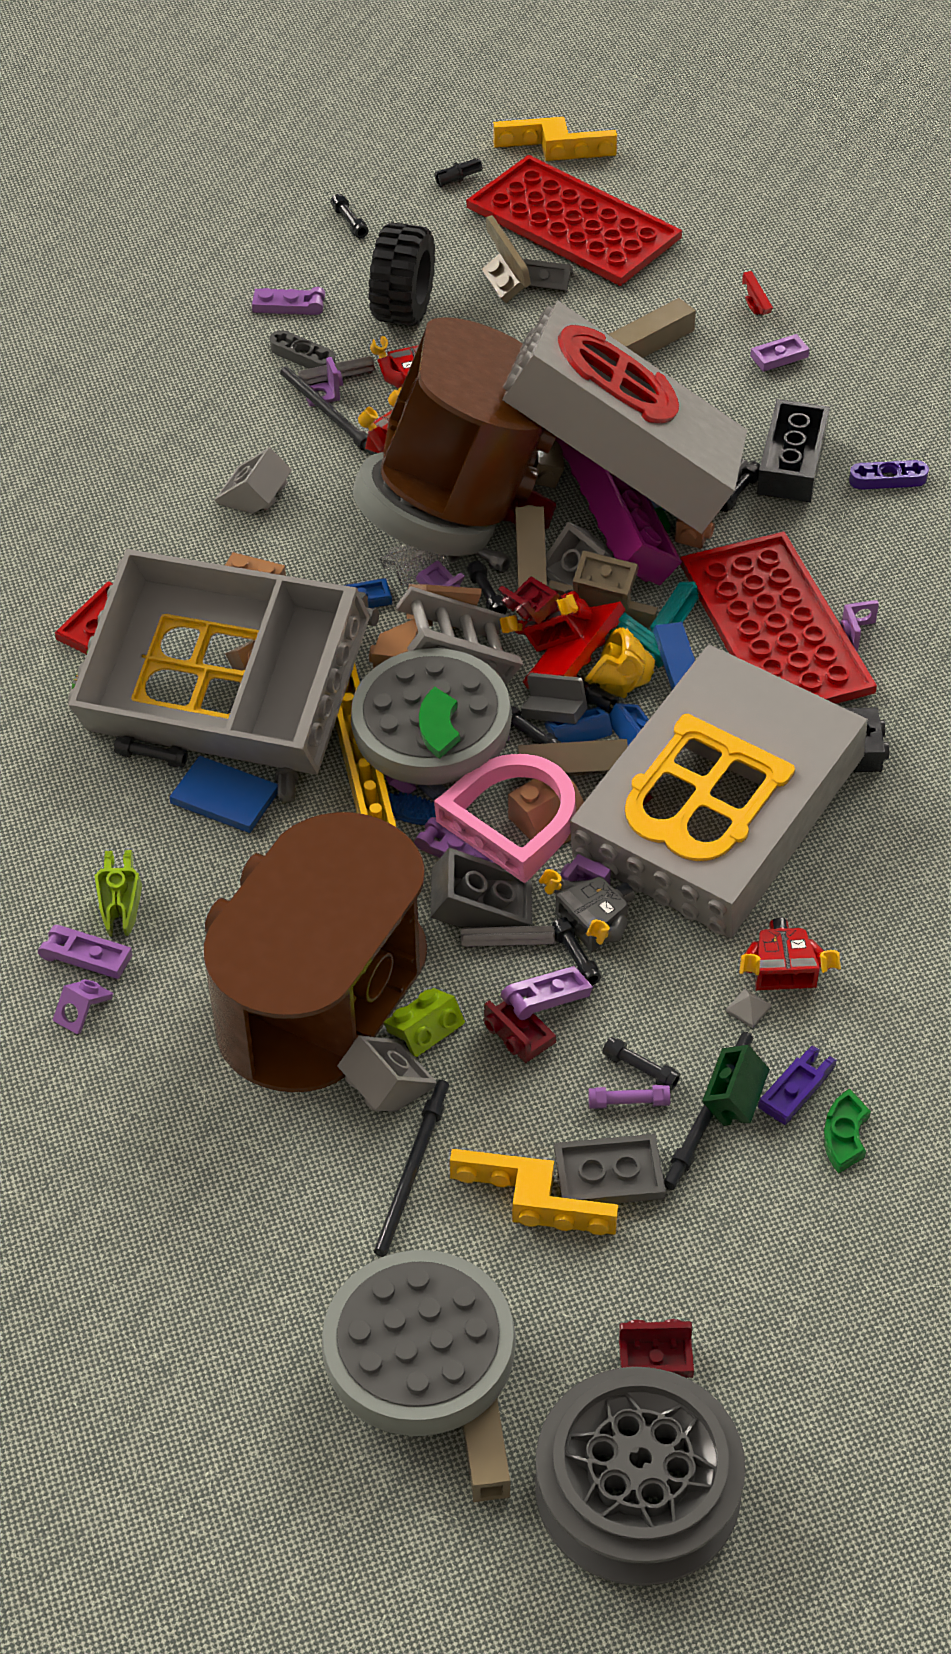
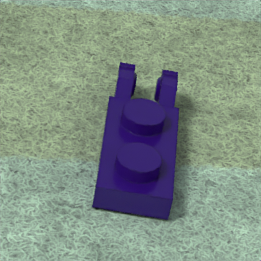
[758,1045,837,1125]

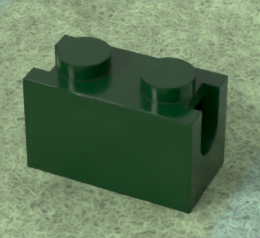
[702,1045,770,1126]

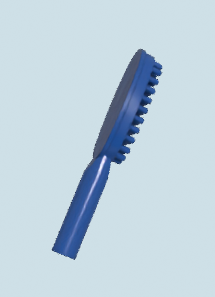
[389,791,436,825]

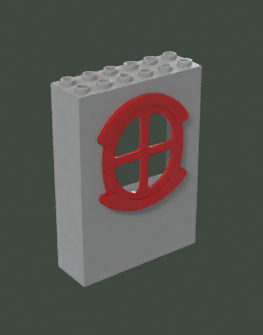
[502,300,747,534]

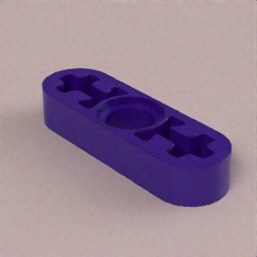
[849,460,929,490]

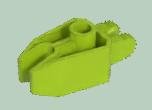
[94,850,142,937]

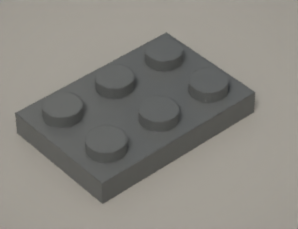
[554,1134,666,1204]

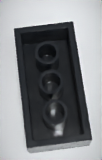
[757,399,830,503]

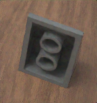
[430,848,532,927]

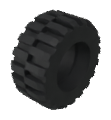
[368,222,435,326]

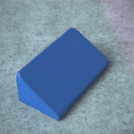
[609,703,649,746]
[544,707,612,743]

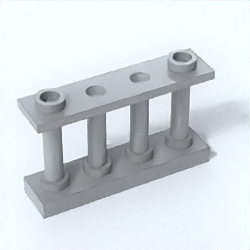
[396,586,523,684]

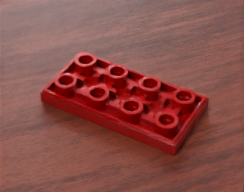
[522,601,626,689]

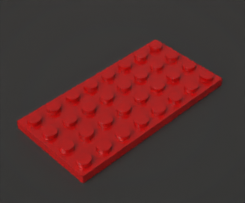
[466,155,682,286]
[680,531,877,704]

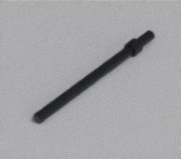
[280,366,377,455]
[664,1032,754,1190]
[374,1080,450,1257]

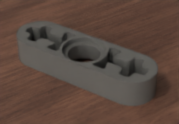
[270,330,336,369]

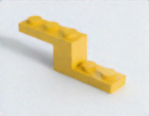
[493,117,617,161]
[450,1149,618,1235]

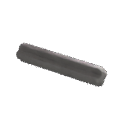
[298,356,374,385]
[461,926,555,947]

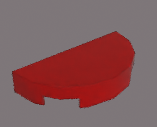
[742,271,773,316]

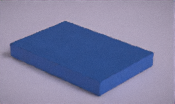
[169,755,278,833]

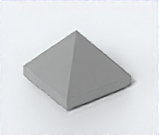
[726,989,771,1028]

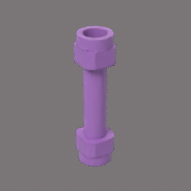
[588,1085,670,1109]

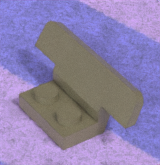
[482,215,531,303]
[548,550,658,628]

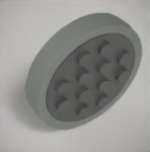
[353,452,496,556]
[351,648,512,785]
[322,1250,516,1436]

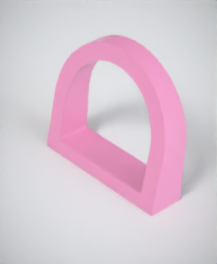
[434,754,576,883]

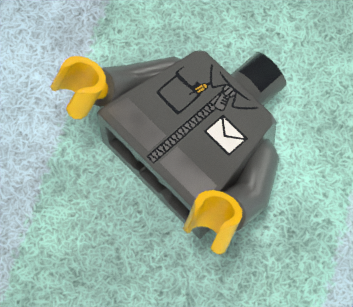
[539,869,635,952]

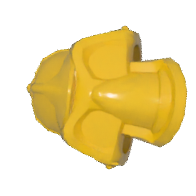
[585,627,655,698]

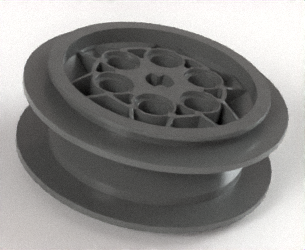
[535,1367,745,1586]

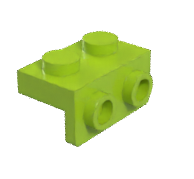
[383,988,465,1057]

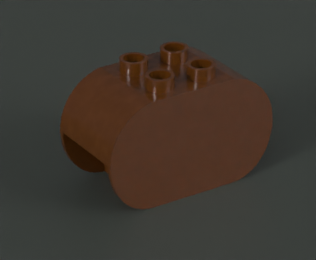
[381,317,556,526]
[204,812,427,1092]

